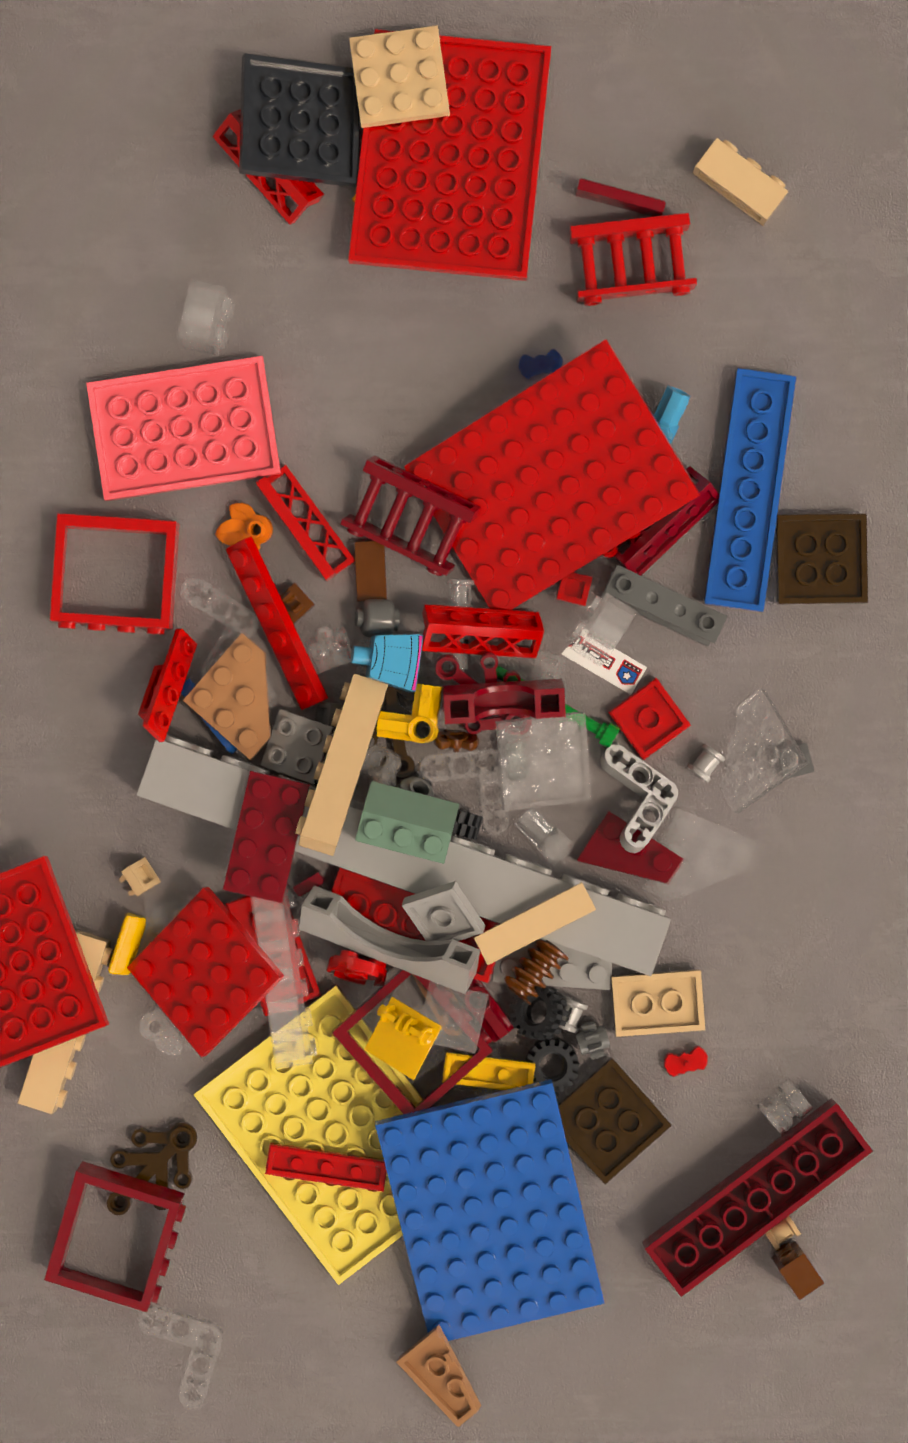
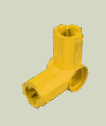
[377,684,442,743]

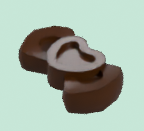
[434,731,479,753]

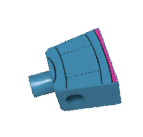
[351,634,423,692]

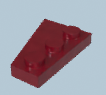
[577,811,685,885]

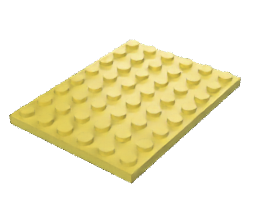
[194,985,423,1285]

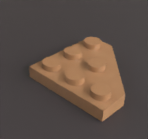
[183,633,271,760]

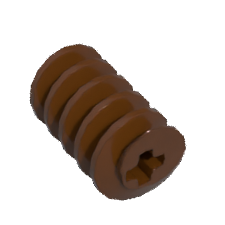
[504,939,569,1005]

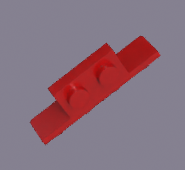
[138,628,197,743]

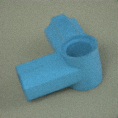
[652,385,691,444]

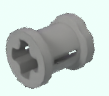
[687,743,726,783]
[559,995,588,1033]

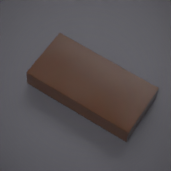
[355,541,387,602]

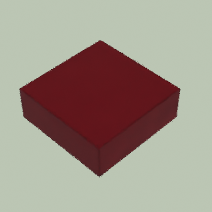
[293,871,325,897]

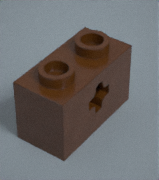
[771,1241,824,1300]

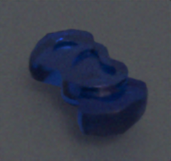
[518,349,563,379]

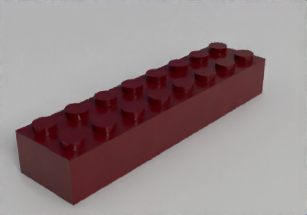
[642,1098,873,1297]

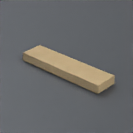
[474,882,596,965]

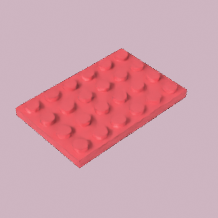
[86,356,281,501]

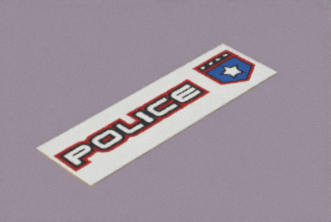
[561,630,647,695]

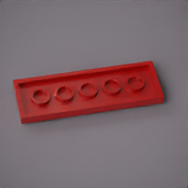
[331,867,500,983]

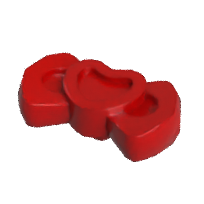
[664,1045,708,1077]

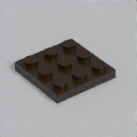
[776,514,868,605]
[558,1057,672,1185]

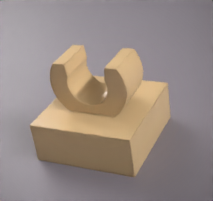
[119,857,161,896]

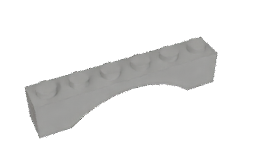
[299,886,481,994]

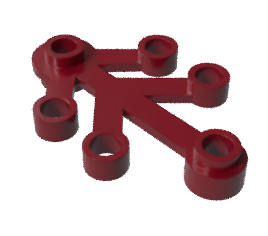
[435,652,531,736]

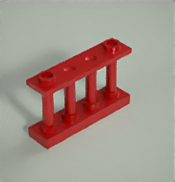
[569,213,697,306]

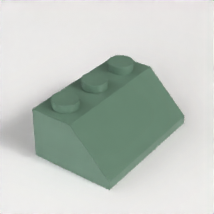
[355,781,459,864]

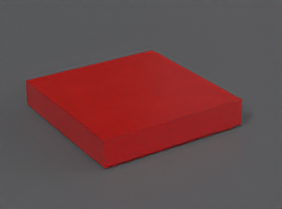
[608,678,691,760]

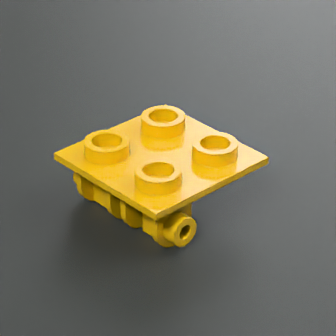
[364,997,442,1080]

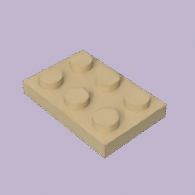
[611,970,705,1037]

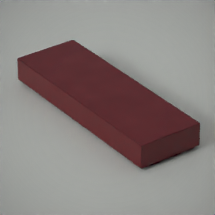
[576,178,666,217]

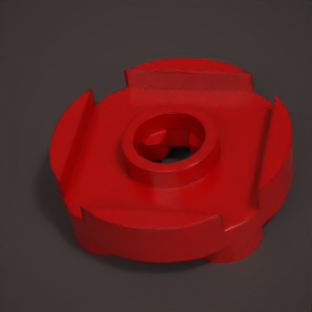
[327,950,388,986]

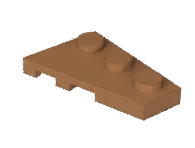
[396,1324,481,1427]

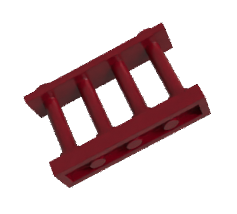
[340,455,481,576]

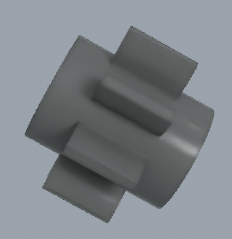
[575,1021,610,1060]

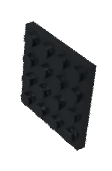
[239,53,359,187]

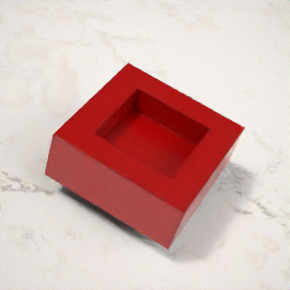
[556,572,593,607]

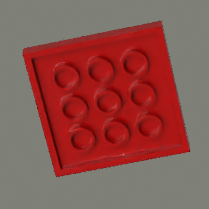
[127,887,285,1057]

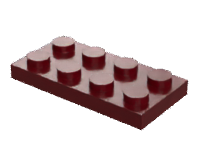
[223,771,310,903]

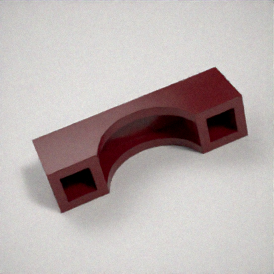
[442,678,566,724]

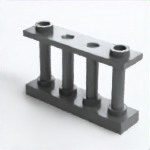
[600,565,727,647]

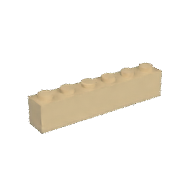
[295,674,388,856]
[18,930,113,1114]

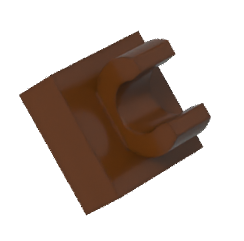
[280,583,315,624]

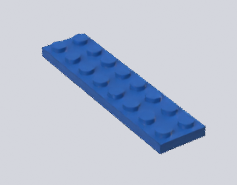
[704,368,797,612]

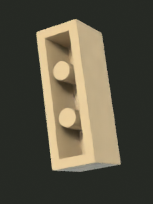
[693,138,788,226]

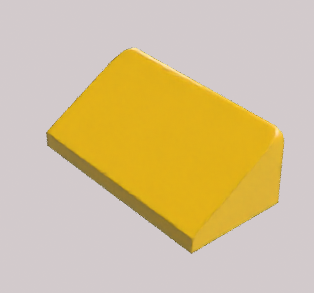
[108,912,147,975]

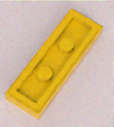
[442,1052,535,1090]

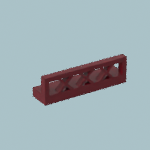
[608,466,719,575]

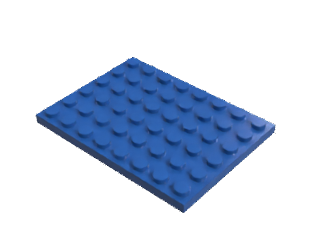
[375,1079,605,1341]

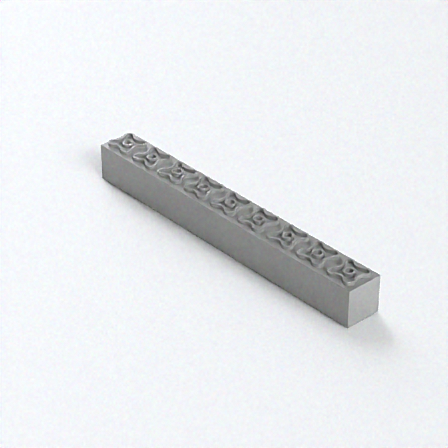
[136,735,671,976]

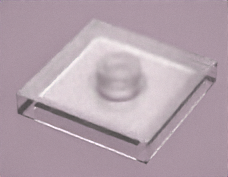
[422,981,489,1054]

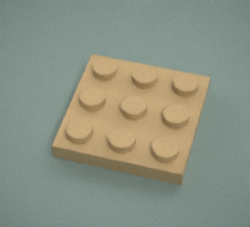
[349,25,450,128]

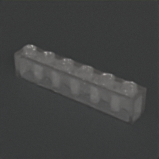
[250,887,317,1069]

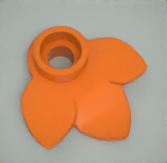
[215,503,273,550]

